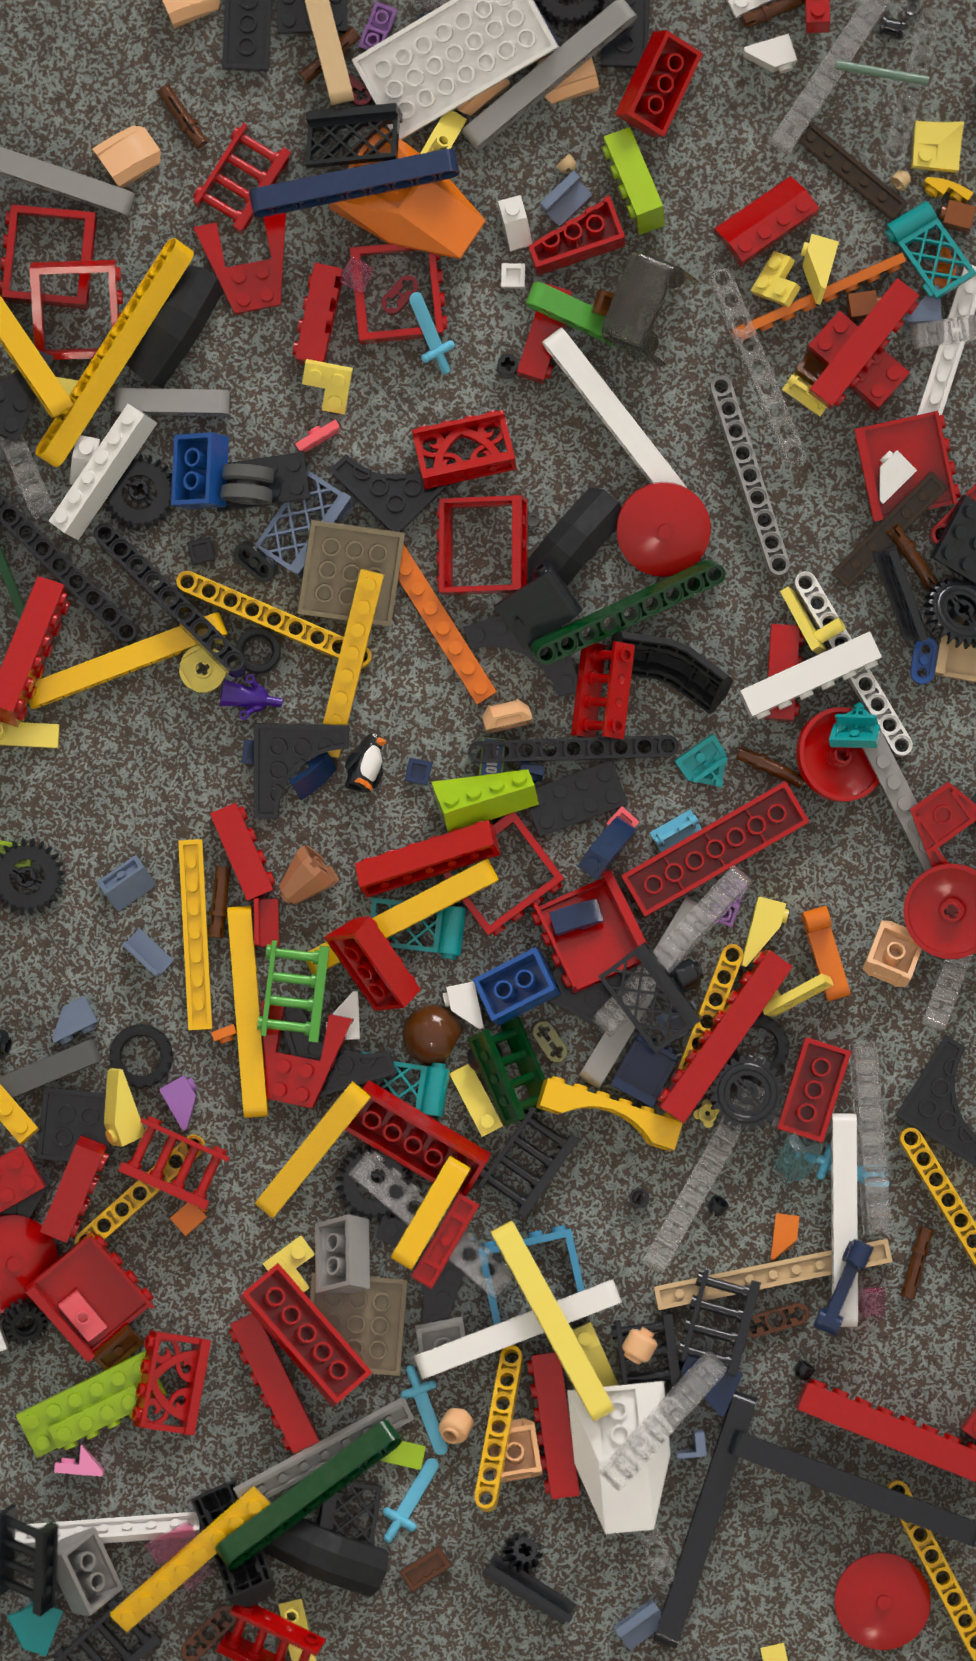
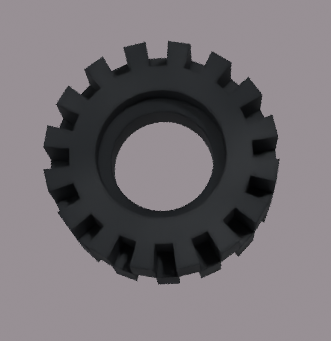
[2,1298,48,1345]

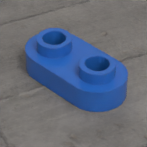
[910,637,938,685]

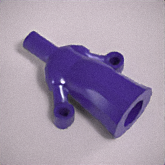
[219,674,283,720]

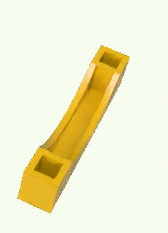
[536,1076,683,1152]

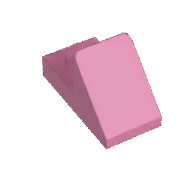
[54,1444,105,1476]

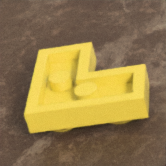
[750,251,801,308]
[302,359,353,415]
[263,1235,315,1292]

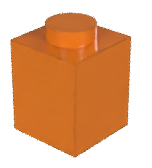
[170,1202,208,1236]

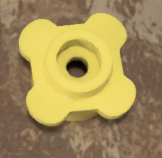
[693,1099,720,1128]

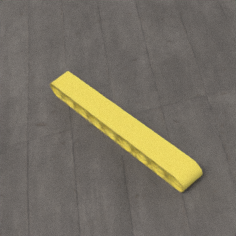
[491,1220,615,1422]

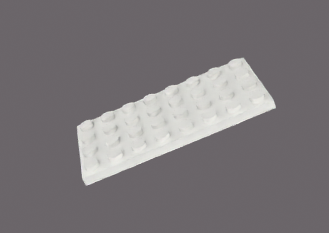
[351,0,559,140]

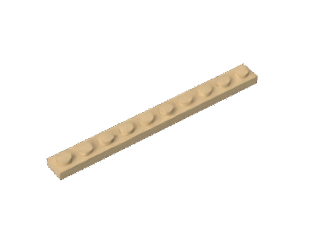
[653,1239,892,1310]

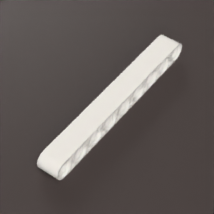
[542,327,687,488]
[793,571,913,757]
[831,1113,858,1327]
[414,1279,622,1379]

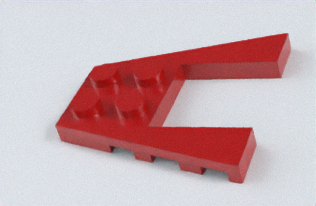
[194,213,286,315]
[909,781,976,867]
[261,1001,354,1108]

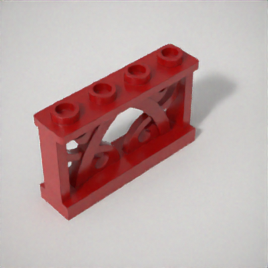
[412,410,517,489]
[131,1330,211,1436]

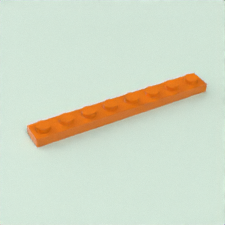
[729,253,906,341]
[398,544,497,705]

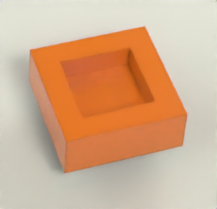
[211,1024,237,1044]

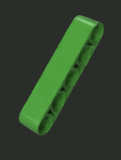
[525,282,634,349]

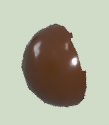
[402,1004,463,1065]

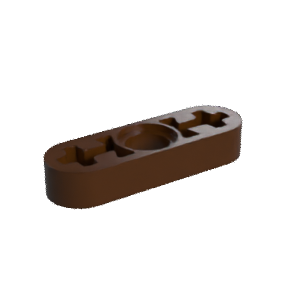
[747,1303,809,1338]
[181,1604,237,1661]

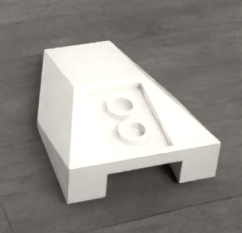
[567,1381,670,1534]

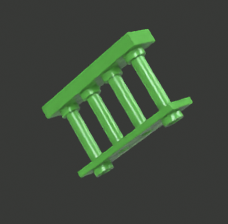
[257,940,329,1042]

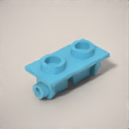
[650,809,702,852]

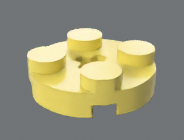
[179,645,226,693]

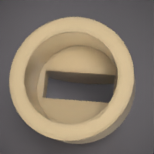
[556,154,576,174]
[890,170,911,191]

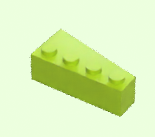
[602,127,665,235]
[431,769,539,833]

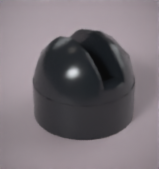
[629,1188,649,1208]
[708,1195,729,1217]
[794,1359,816,1380]

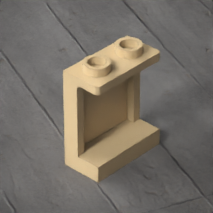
[934,630,976,682]

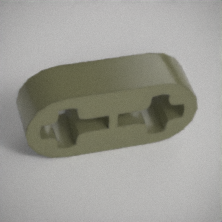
[533,1021,567,1062]

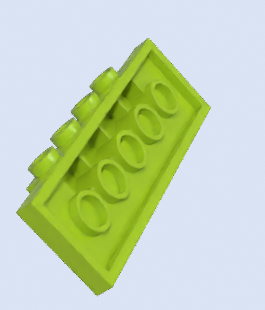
[16,1350,167,1458]

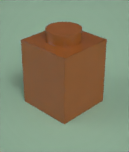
[939,200,976,234]
[846,290,881,321]

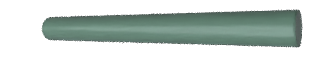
[835,60,929,86]

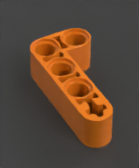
[801,905,851,1002]

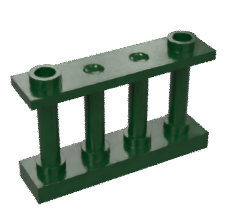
[467,1017,545,1127]

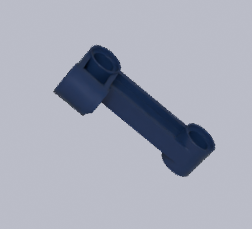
[813,1239,874,1336]

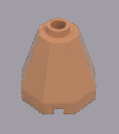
[279,846,340,904]

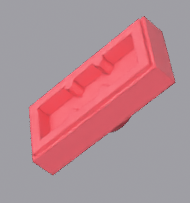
[295,419,340,452]
[58,1290,107,1342]

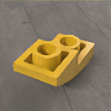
[922,177,973,204]

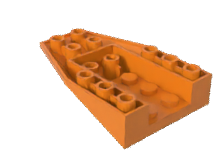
[329,127,486,259]

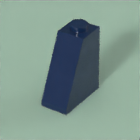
[577,816,637,880]
[679,1356,743,1417]

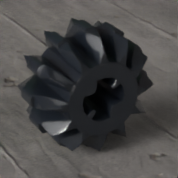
[502,1532,543,1573]

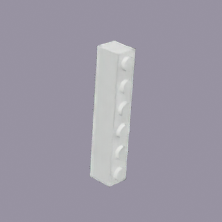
[49,404,157,540]
[739,631,882,720]

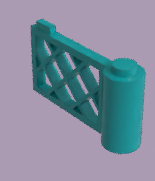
[884,201,976,300]
[370,898,467,960]
[358,1051,450,1117]

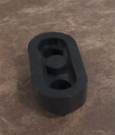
[234,542,277,582]

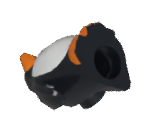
[344,733,386,793]

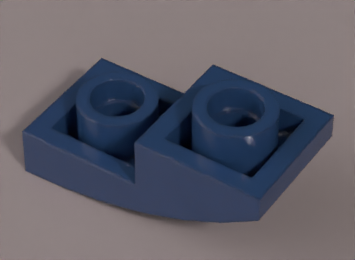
[289,752,337,800]
[549,899,605,936]

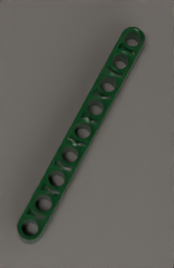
[530,559,726,665]
[215,1420,402,1570]

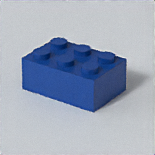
[171,432,229,509]
[472,947,562,1026]

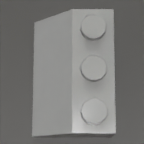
[315,1214,370,1294]
[56,1527,124,1616]

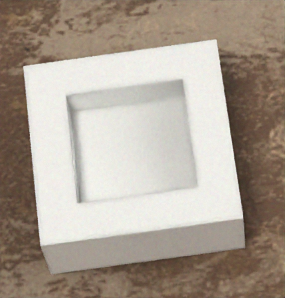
[501,263,525,289]

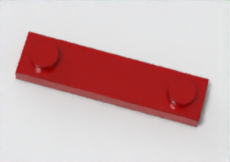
[411,1193,479,1289]

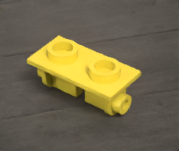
[782,373,827,416]

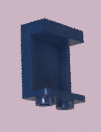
[610,1035,680,1108]

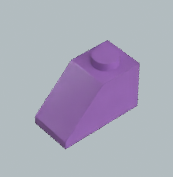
[159,1075,198,1131]

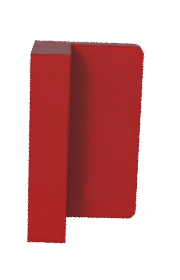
[254,898,279,947]

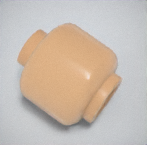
[622,1327,657,1365]
[438,1408,474,1444]

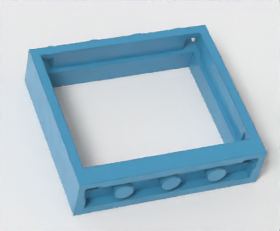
[478,1225,584,1325]

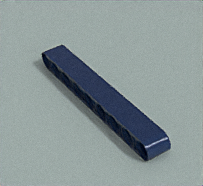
[249,149,460,218]

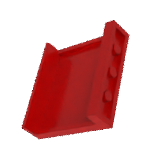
[853,411,961,522]
[531,870,648,994]
[25,1231,154,1362]

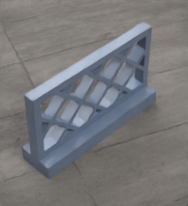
[255,470,355,580]

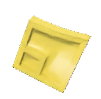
[911,121,964,173]

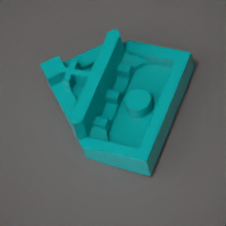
[829,702,881,748]
[673,734,728,787]
[6,1602,63,1656]

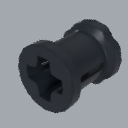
[878,14,906,40]
[497,354,518,378]

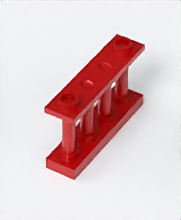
[193,123,292,235]
[571,641,635,739]
[118,1116,231,1210]
[216,1604,326,1661]

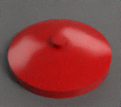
[616,482,711,577]
[796,707,879,802]
[904,863,976,959]
[0,1214,58,1310]
[834,1552,931,1650]

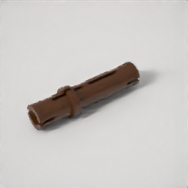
[741,0,805,29]
[299,27,361,85]
[157,84,208,149]
[886,524,938,589]
[735,745,804,789]
[208,866,231,939]
[900,1226,934,1300]

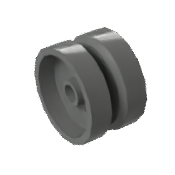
[220,463,275,505]

